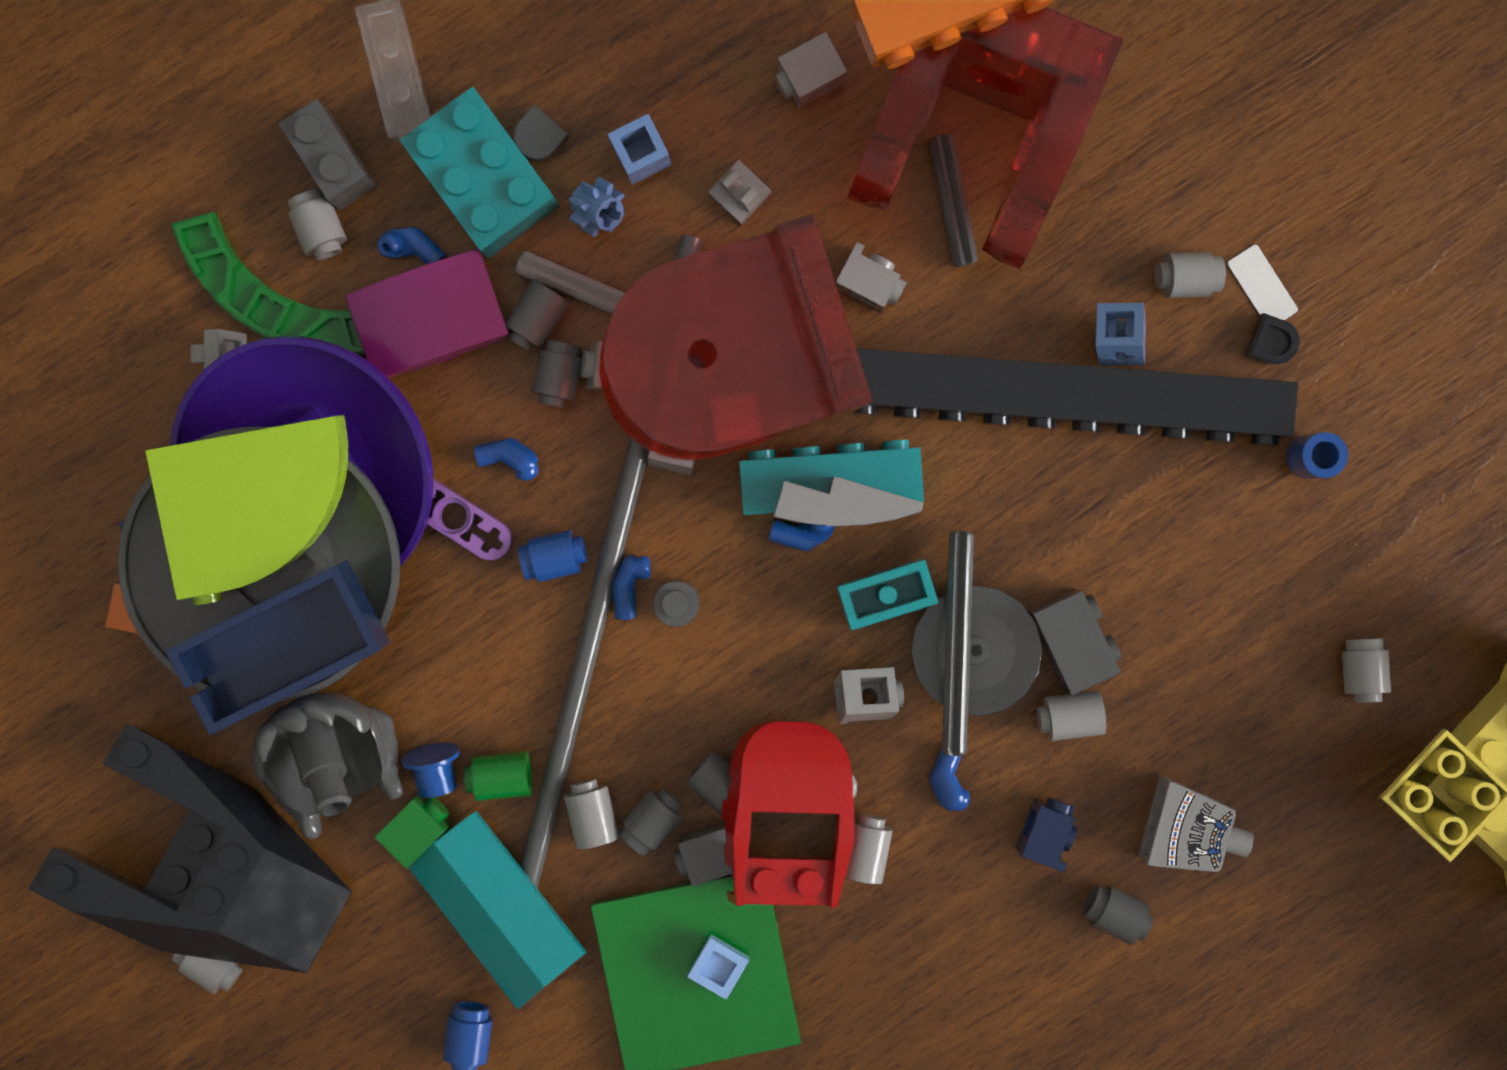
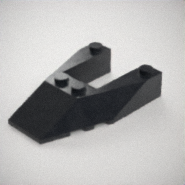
[28,724,352,973]

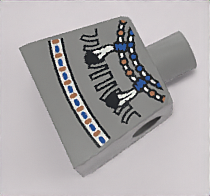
[1138,775,1254,872]

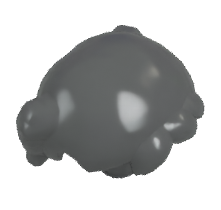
[252,692,403,840]

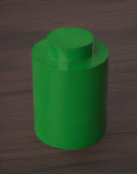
[464,751,533,801]

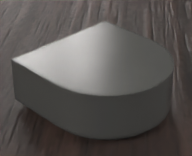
[514,105,569,162]

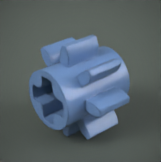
[569,177,625,237]

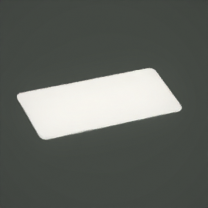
[1228,245,1298,320]

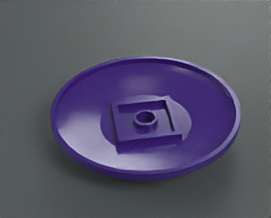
[170,336,434,567]

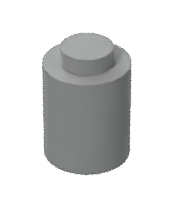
[1036,690,1106,741]
[564,778,620,849]
[845,813,893,884]

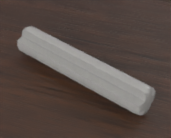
[516,251,644,323]

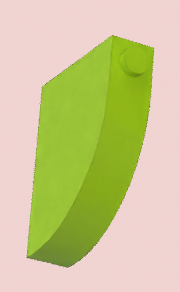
[145,415,348,605]

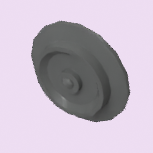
[911,586,1042,716]

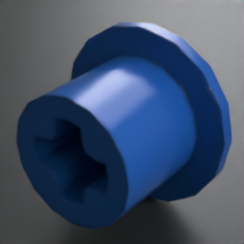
[401,743,460,798]

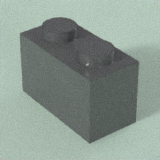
[278,99,377,210]
[1027,589,1122,696]

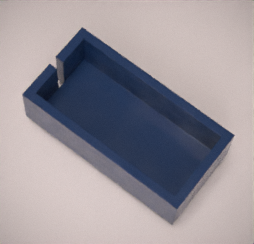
[165,560,390,735]

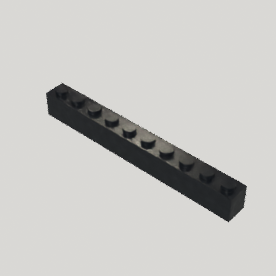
[839,348,1298,446]

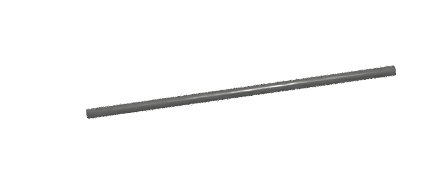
[521,235,703,889]

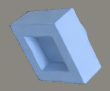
[687,934,749,1000]

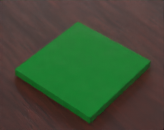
[591,874,801,1070]

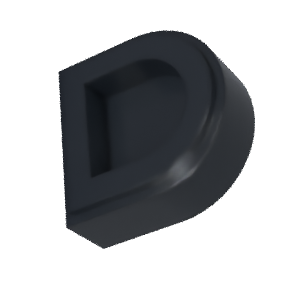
[1244,313,1300,365]

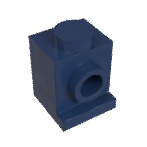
[1015,797,1077,872]

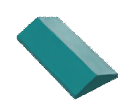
[409,811,587,1010]

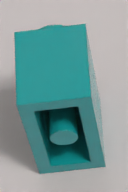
[835,558,939,631]

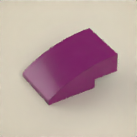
[345,248,508,378]

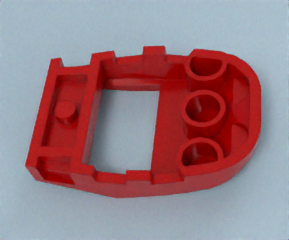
[721,720,854,907]

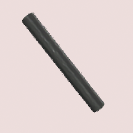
[942,531,974,756]

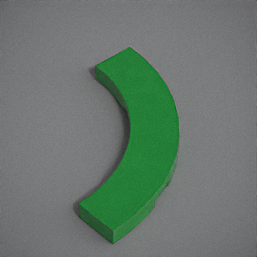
[171,212,365,356]

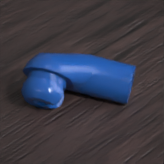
[612,554,651,620]
[929,746,970,811]

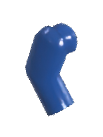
[377,227,447,265]
[474,438,539,481]
[768,520,834,551]

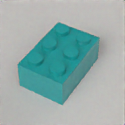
[399,86,560,259]

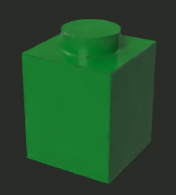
[375,795,453,869]

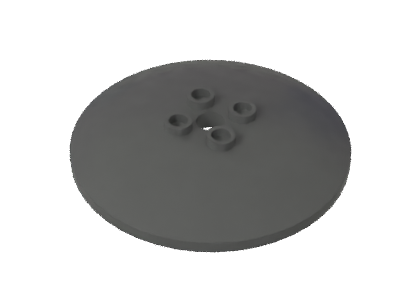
[118,426,400,702]

